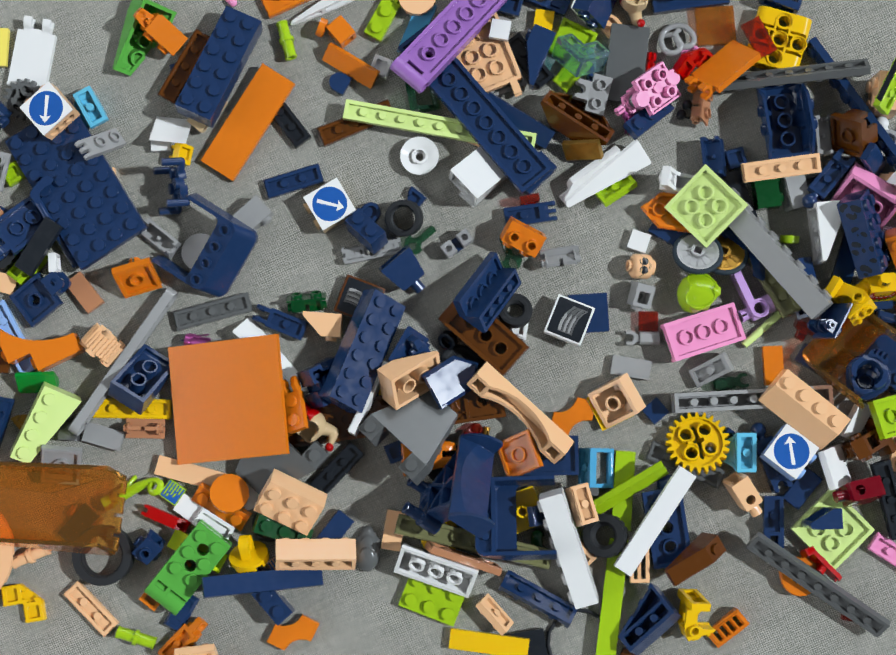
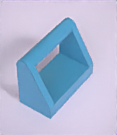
[578,448,614,488]

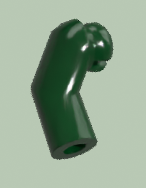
[530,529,548,549]

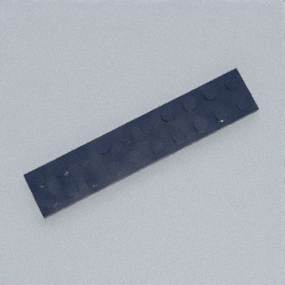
[397,24,552,194]

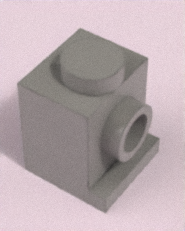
[627,280,656,311]

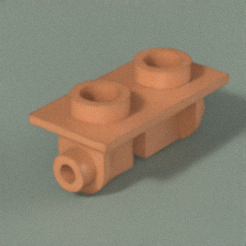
[690,89,713,126]
[123,418,166,439]

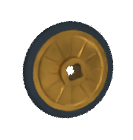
[699,234,749,275]

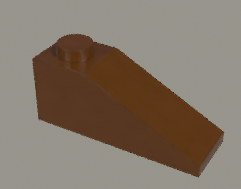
[664,532,726,586]

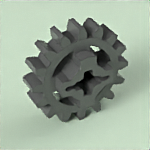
[3,78,41,121]

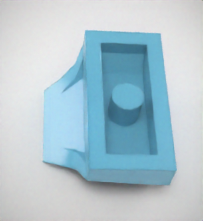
[72,85,109,129]
[723,432,757,473]

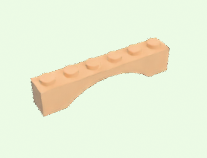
[467,361,574,464]

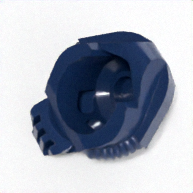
[846,348,891,400]

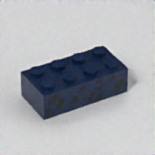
[837,189,892,279]

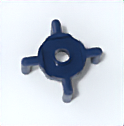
[153,157,190,215]

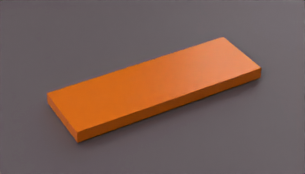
[200,63,295,182]

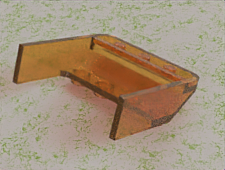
[802,308,896,409]

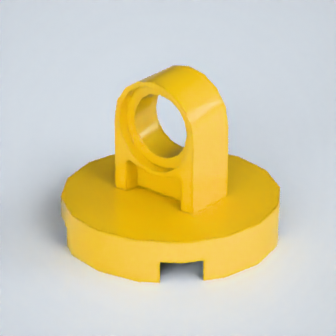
[229,535,269,573]

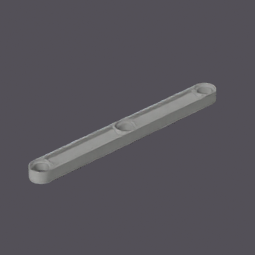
[69,287,178,436]

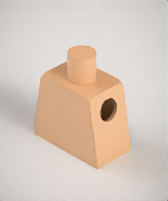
[721,472,763,517]

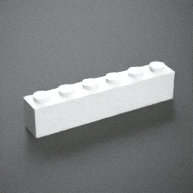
[537,487,599,609]

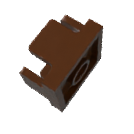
[830,108,878,158]

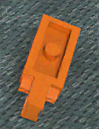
[157,617,208,655]

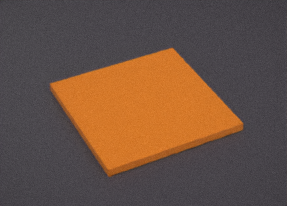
[168,334,290,465]

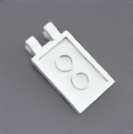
[7,15,57,90]

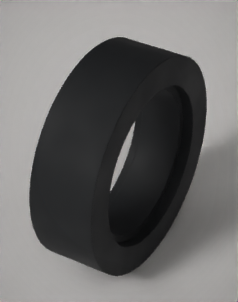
[72,525,135,586]

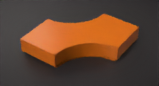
[552,397,595,435]
[267,614,320,650]

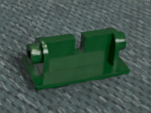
[286,290,327,313]

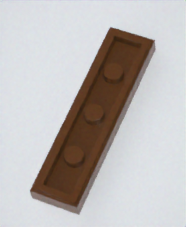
[158,29,210,105]
[317,99,391,147]

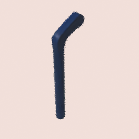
[30,175,78,268]

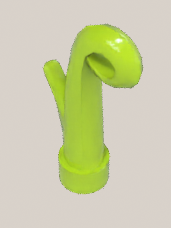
[101,475,164,512]

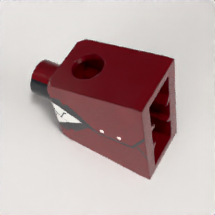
[833,475,886,508]

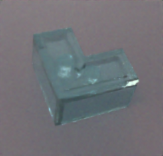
[552,33,610,78]

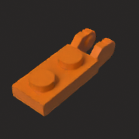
[283,376,309,434]

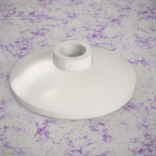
[400,137,439,175]

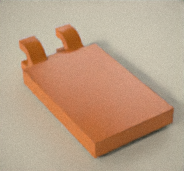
[684,40,761,101]

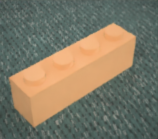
[275,537,356,570]

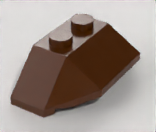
[540,90,615,145]

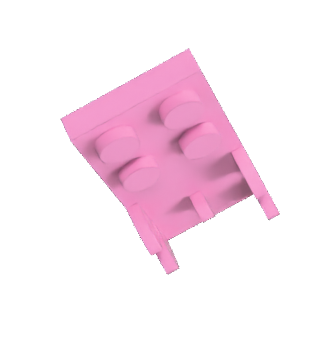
[660,302,746,363]

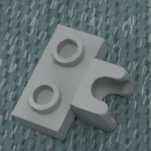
[572,73,613,116]

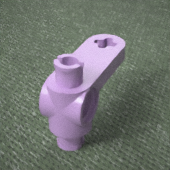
[730,271,775,322]

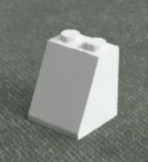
[449,147,507,206]

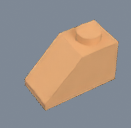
[303,311,343,342]

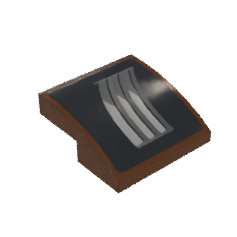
[333,274,386,318]

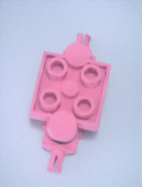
[614,61,681,116]

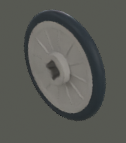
[672,233,723,275]

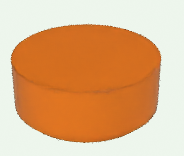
[315,18,329,38]

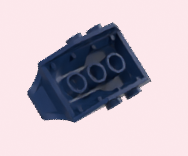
[756,83,818,160]

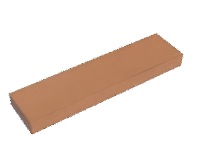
[424,540,503,576]

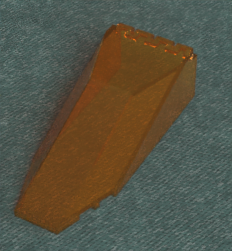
[0,461,128,556]

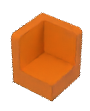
[326,15,357,49]

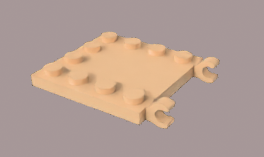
[456,12,523,97]

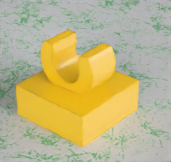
[169,143,194,166]

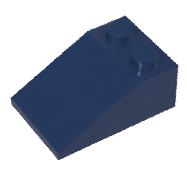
[108,344,170,415]

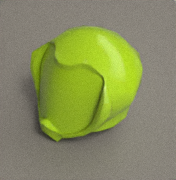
[677,274,721,314]

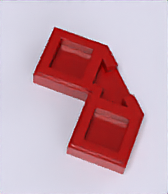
[672,47,713,81]

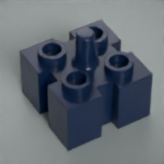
[296,356,335,409]

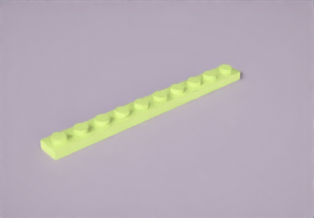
[343,99,537,147]

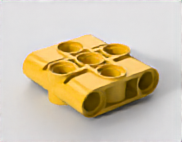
[747,6,812,70]

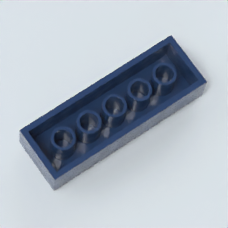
[175,5,263,128]
[319,289,406,413]

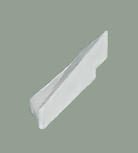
[559,139,651,207]
[232,317,308,396]

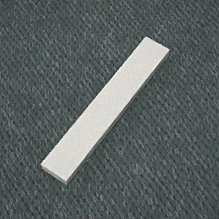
[613,465,696,576]

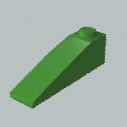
[112,0,177,76]

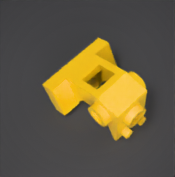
[825,275,877,326]
[677,589,715,641]

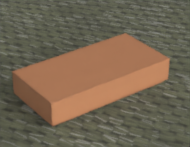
[69,271,105,314]

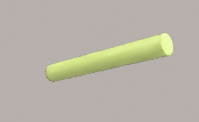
[741,310,782,348]

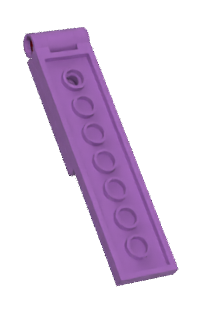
[390,0,507,94]

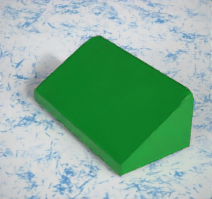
[15,371,59,394]

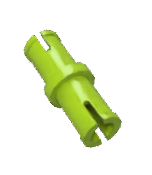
[276,20,298,61]
[115,625,157,650]

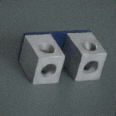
[440,228,473,259]

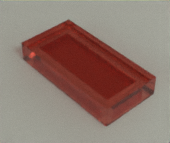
[741,16,777,59]

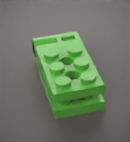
[143,519,232,616]

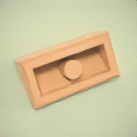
[565,482,599,527]

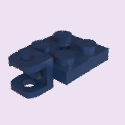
[9,272,71,327]

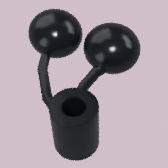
[676,100,692,120]

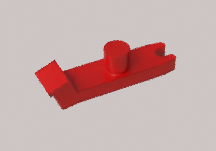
[141,504,190,533]
[799,546,842,582]

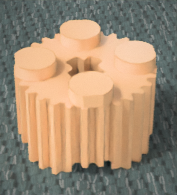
[79,323,126,368]

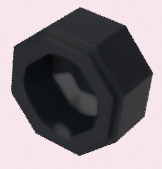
[438,330,458,350]

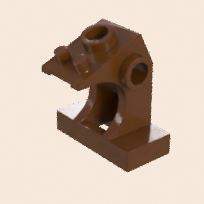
[841,417,896,462]

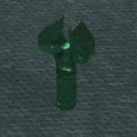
[404,226,436,255]
[499,238,522,269]

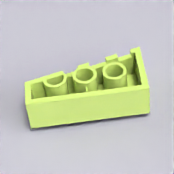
[10,381,82,465]

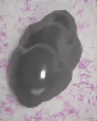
[356,526,381,572]

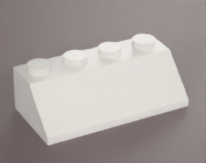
[394,542,479,598]

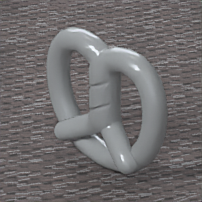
[658,23,697,56]

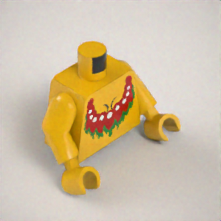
[851,272,896,309]

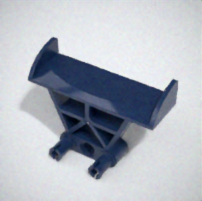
[401,433,503,538]

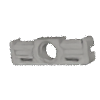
[341,236,402,265]

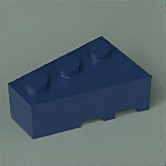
[618,582,682,655]

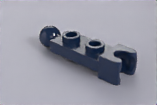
[802,148,856,209]
[751,422,793,493]

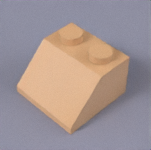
[587,372,646,429]

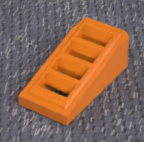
[709,607,750,648]

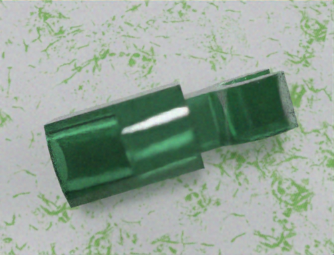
[713,373,749,391]

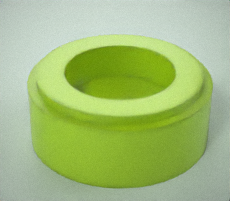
[779,235,800,244]

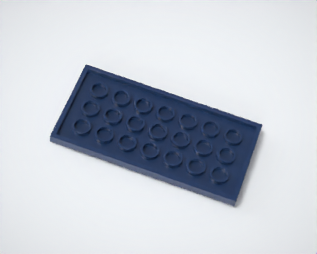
[5,99,148,271]

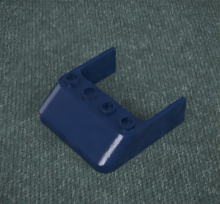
[152,193,258,297]
[475,475,557,561]

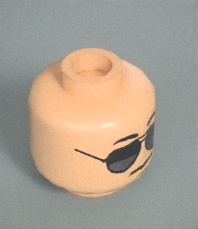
[626,253,656,279]

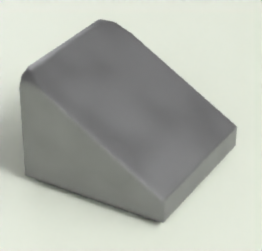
[57,420,81,441]

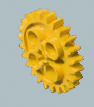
[665,412,730,475]

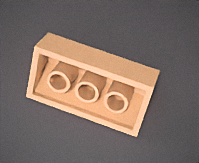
[758,369,851,450]

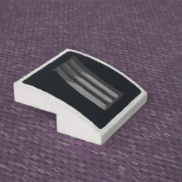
[543,294,595,347]

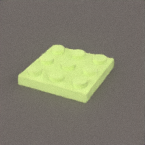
[664,164,749,248]
[790,489,875,570]

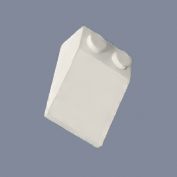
[807,200,841,266]

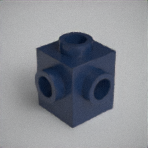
[132,529,166,565]

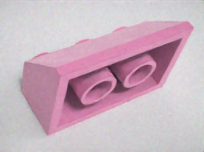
[830,163,896,230]

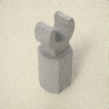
[625,331,660,346]

